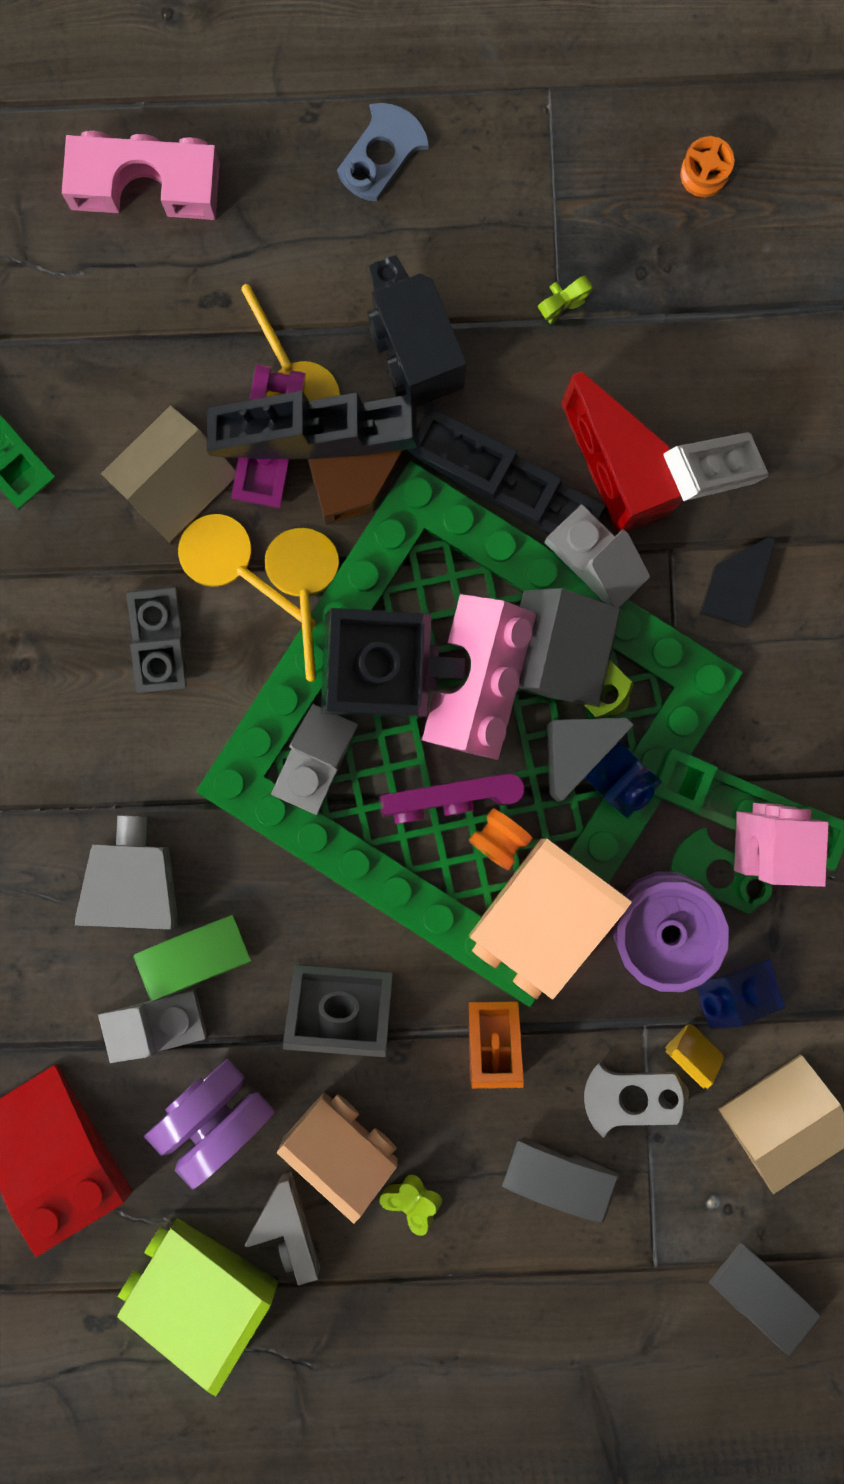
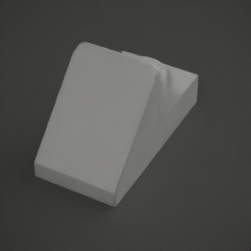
[544,504,650,608]
[271,704,358,815]
[98,989,207,1063]
[244,1172,320,1286]

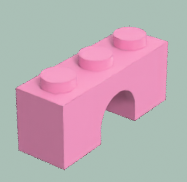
[62,131,220,220]
[422,594,537,760]
[734,803,828,887]

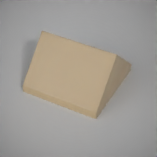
[718,1054,844,1194]

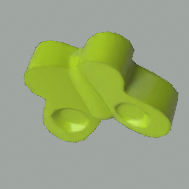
[537,275,594,324]
[379,1175,442,1236]

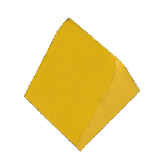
[665,1024,724,1089]

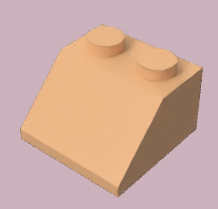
[277,1092,398,1224]

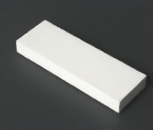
[663,432,769,501]

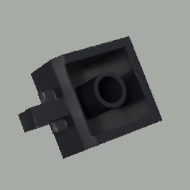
[367,255,466,407]
[321,608,466,719]

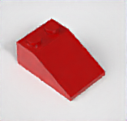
[561,371,683,535]
[0,1064,133,1257]

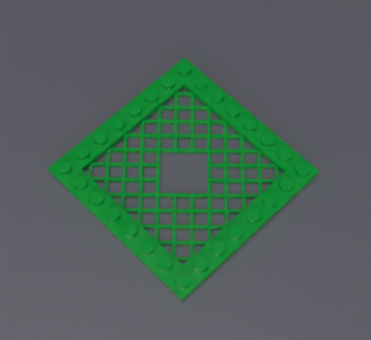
[195,461,743,1007]

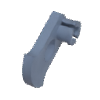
[337,103,429,202]

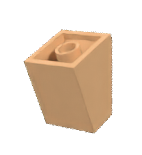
[469,838,632,999]

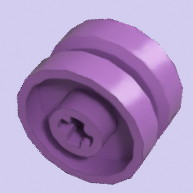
[612,871,729,992]
[144,1058,275,1190]

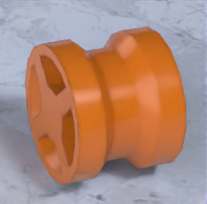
[680,136,735,198]
[469,808,533,870]

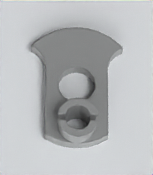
[584,1062,689,1138]

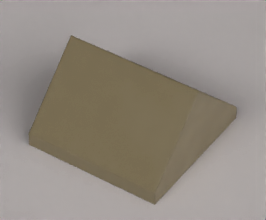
[101,405,236,544]

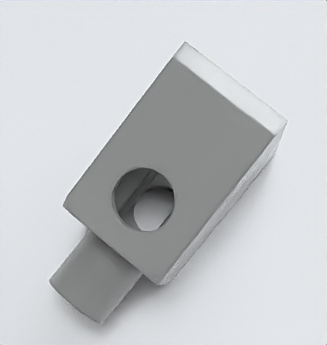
[75,816,178,929]

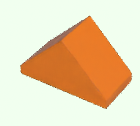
[469,1001,524,1089]

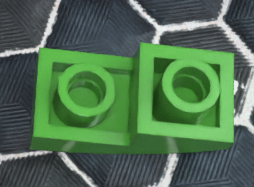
[133,915,251,1002]

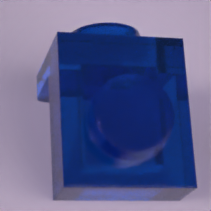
[585,741,662,819]
[697,960,785,1029]

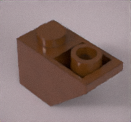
[308,450,407,525]

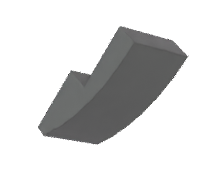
[126,586,187,693]
[502,1137,620,1223]
[709,1243,821,1356]

